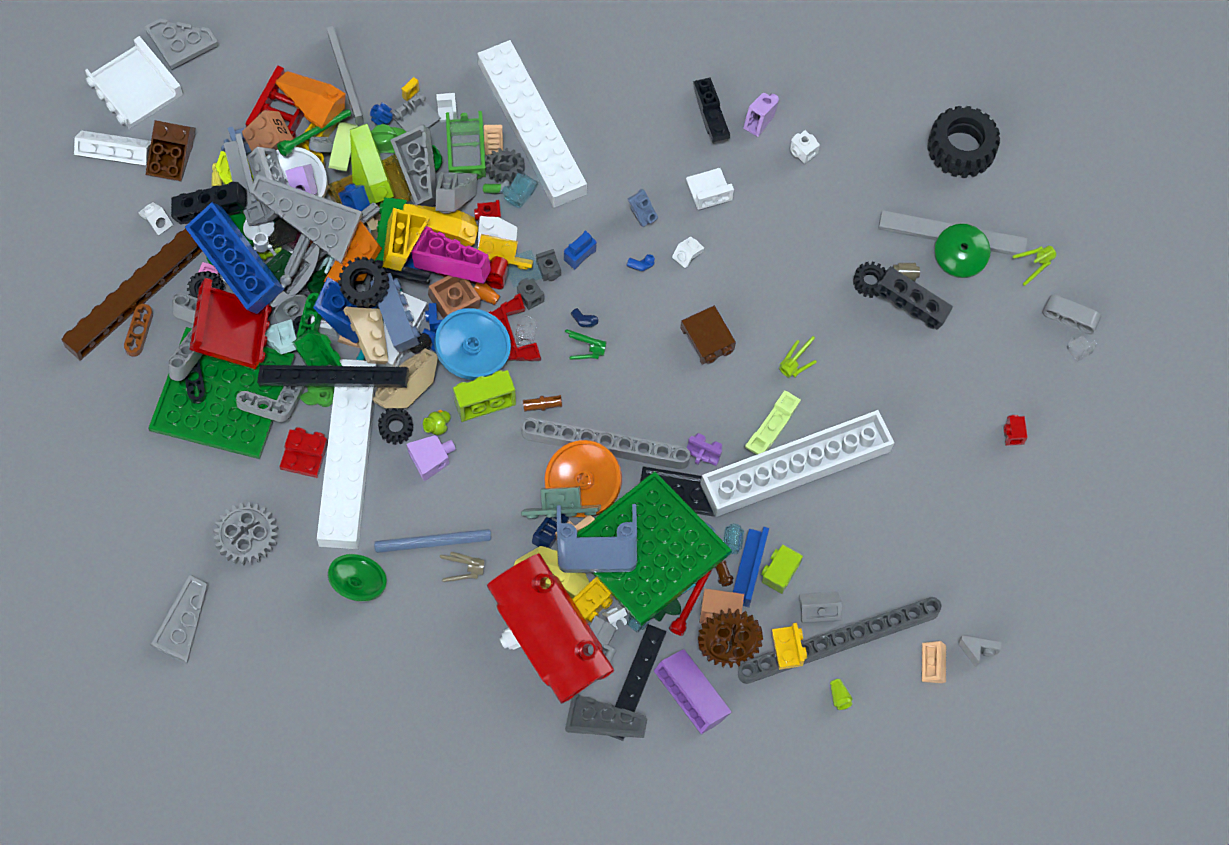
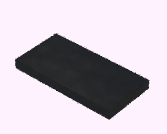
[640,466,714,516]

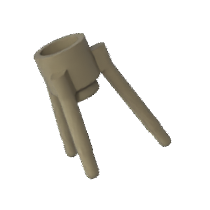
[440,552,484,582]

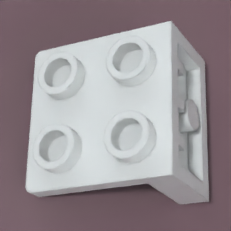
[686,168,734,210]

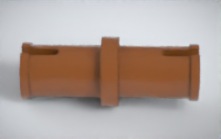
[523,395,562,412]

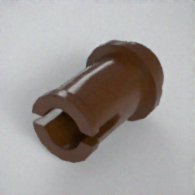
[715,560,734,587]

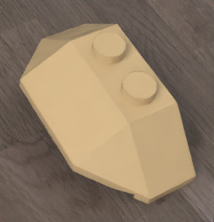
[372,348,438,408]

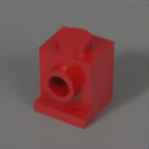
[474,200,501,221]
[1004,415,1028,446]

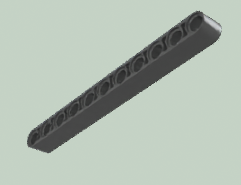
[738,597,942,684]

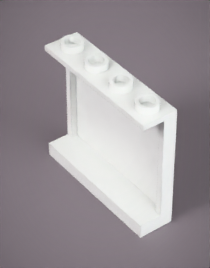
[85,36,183,129]

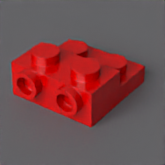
[279,427,328,478]

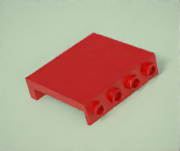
[189,278,272,369]

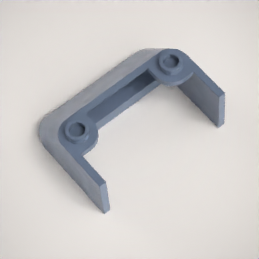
[557,504,637,573]

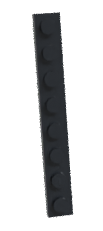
[257,365,409,388]

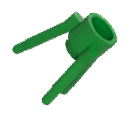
[565,329,606,360]

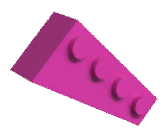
[411,226,491,283]

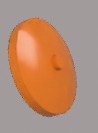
[545,440,622,518]

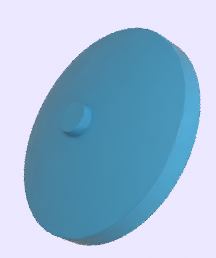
[434,308,511,380]

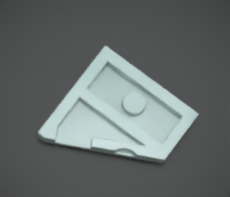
[265,319,296,354]

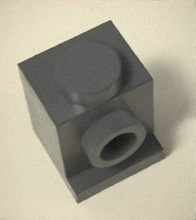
[536,249,561,282]
[517,278,544,310]

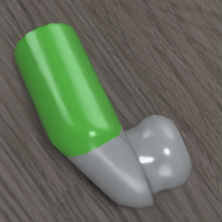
[483,180,511,193]

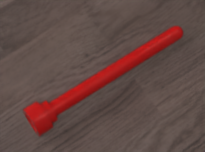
[669,570,712,636]

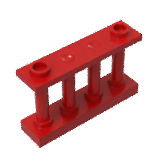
[245,65,304,139]

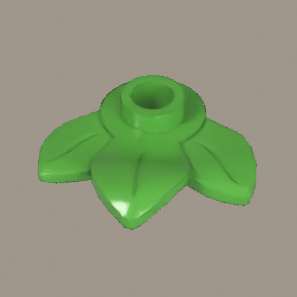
[300,386,335,407]

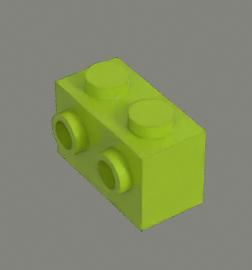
[761,544,803,594]

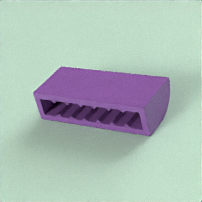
[654,649,732,734]

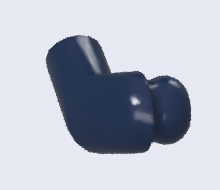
[571,308,599,327]

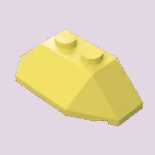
[514,546,590,599]

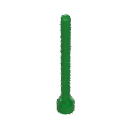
[277,109,351,157]

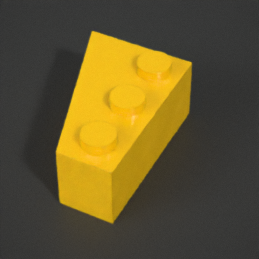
[382,208,430,271]

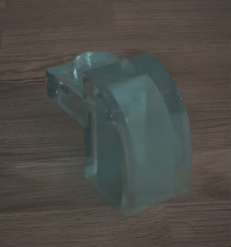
[501,173,539,208]

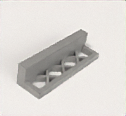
[223,133,257,213]
[247,147,286,221]

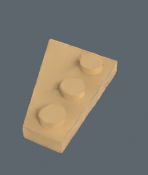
[343,307,388,364]

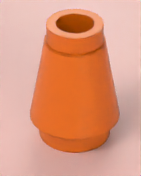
[474,282,500,305]

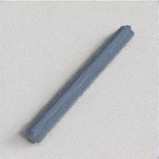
[374,529,491,553]

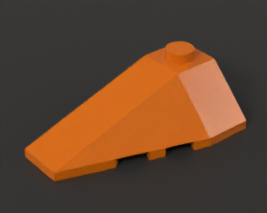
[276,71,346,129]

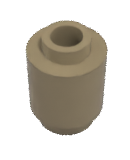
[893,263,920,281]

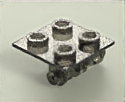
[268,219,299,251]

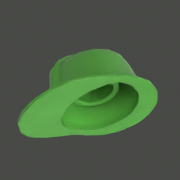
[371,124,406,153]

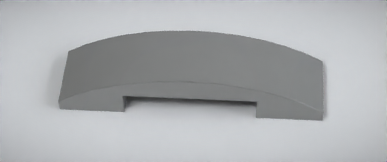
[269,243,319,308]

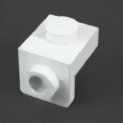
[672,237,704,268]

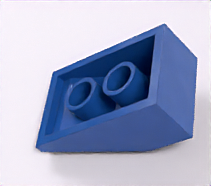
[313,277,377,344]

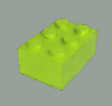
[453,370,516,422]

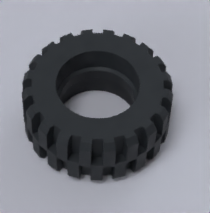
[928,106,1000,178]

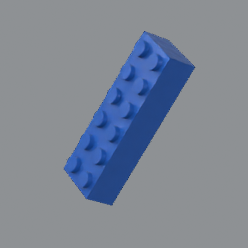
[185,202,284,314]

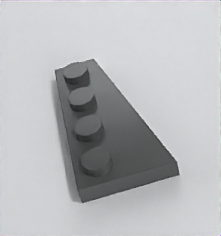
[565,694,648,738]

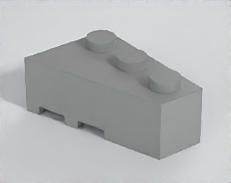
[436,172,477,213]

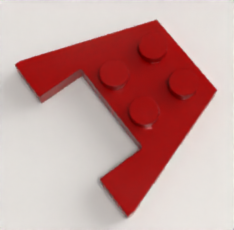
[488,294,541,361]

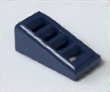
[532,514,569,549]

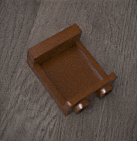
[680,305,736,365]

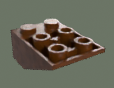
[145,120,196,181]

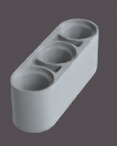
[1044,295,1101,334]

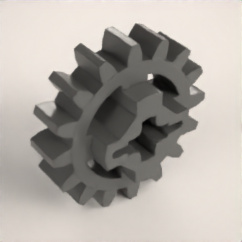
[485,148,525,183]

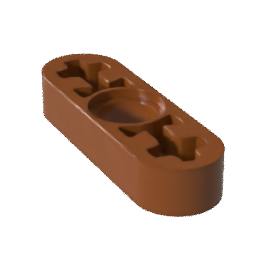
[124,304,153,357]

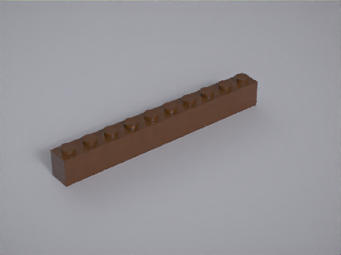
[61,221,203,361]

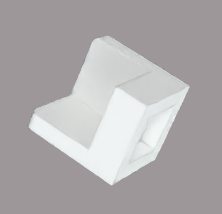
[436,93,457,122]

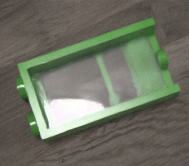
[446,111,486,179]

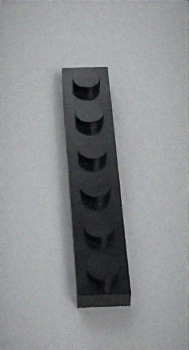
[611,624,667,741]

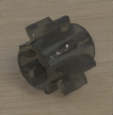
[410,332,431,354]

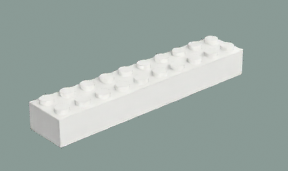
[477,40,587,208]
[317,359,377,549]
[700,410,894,517]

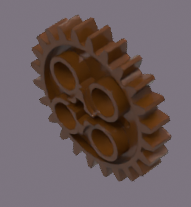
[698,608,763,668]

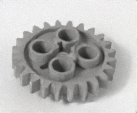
[213,502,278,565]

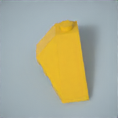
[403,204,479,246]

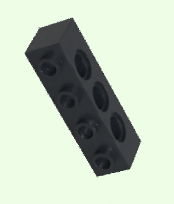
[171,182,247,225]
[874,266,953,330]

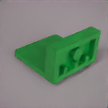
[292,330,342,366]

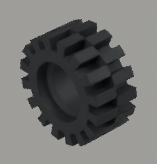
[853,261,885,298]
[187,271,224,298]
[378,408,413,445]

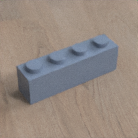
[370,273,420,353]

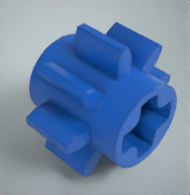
[370,102,393,125]

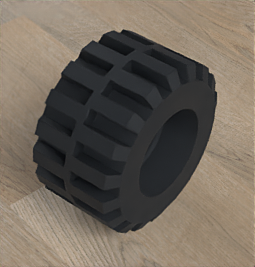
[338,257,389,308]

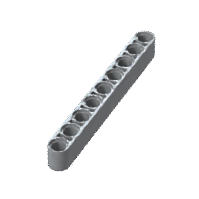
[521,418,690,469]

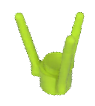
[1012,245,1056,286]
[779,336,817,378]

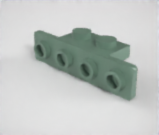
[521,486,601,518]

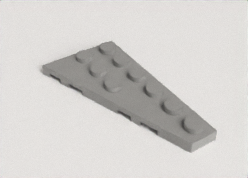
[250,175,363,265]

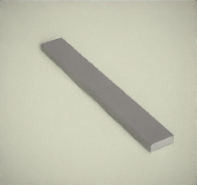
[879,210,1027,257]

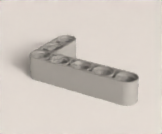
[168,293,203,381]

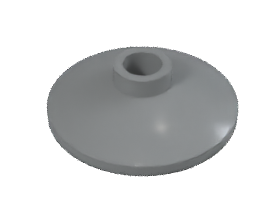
[274,294,307,323]

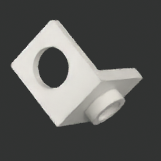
[138,202,173,235]

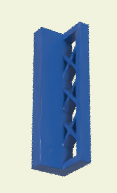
[733,527,769,607]

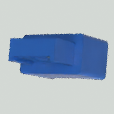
[564,230,597,269]

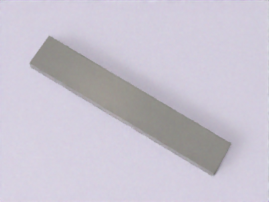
[327,26,363,126]

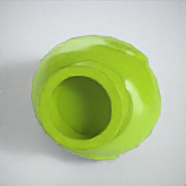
[423,409,451,435]

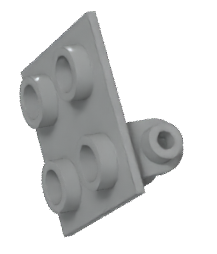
[392,93,441,132]

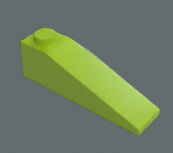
[350,123,394,204]

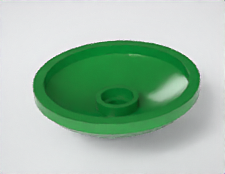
[935,224,991,278]
[328,554,387,601]

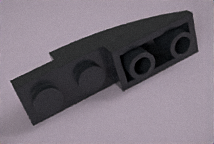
[693,77,730,142]

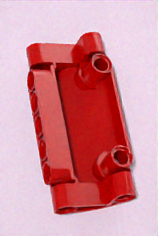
[487,553,614,704]

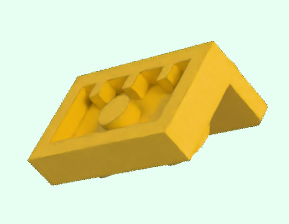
[572,577,613,623]
[772,623,807,670]

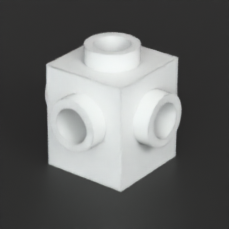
[790,130,820,164]

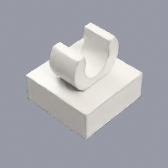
[602,605,627,630]

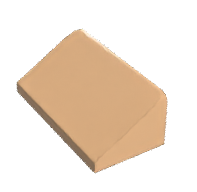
[922,641,946,683]

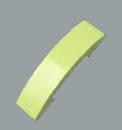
[328,121,358,171]
[745,390,801,455]

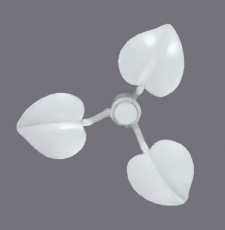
[222,220,305,283]

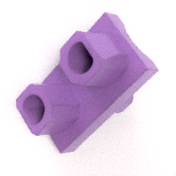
[687,433,722,466]

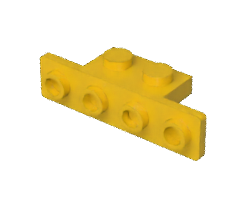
[466,234,533,269]

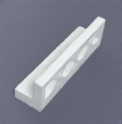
[74,130,151,165]

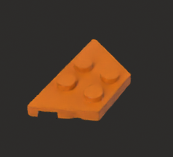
[324,220,382,282]

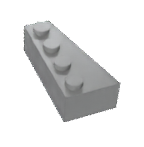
[391,125,437,207]

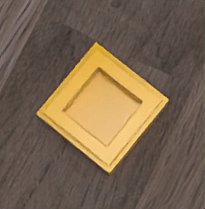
[401,77,419,101]

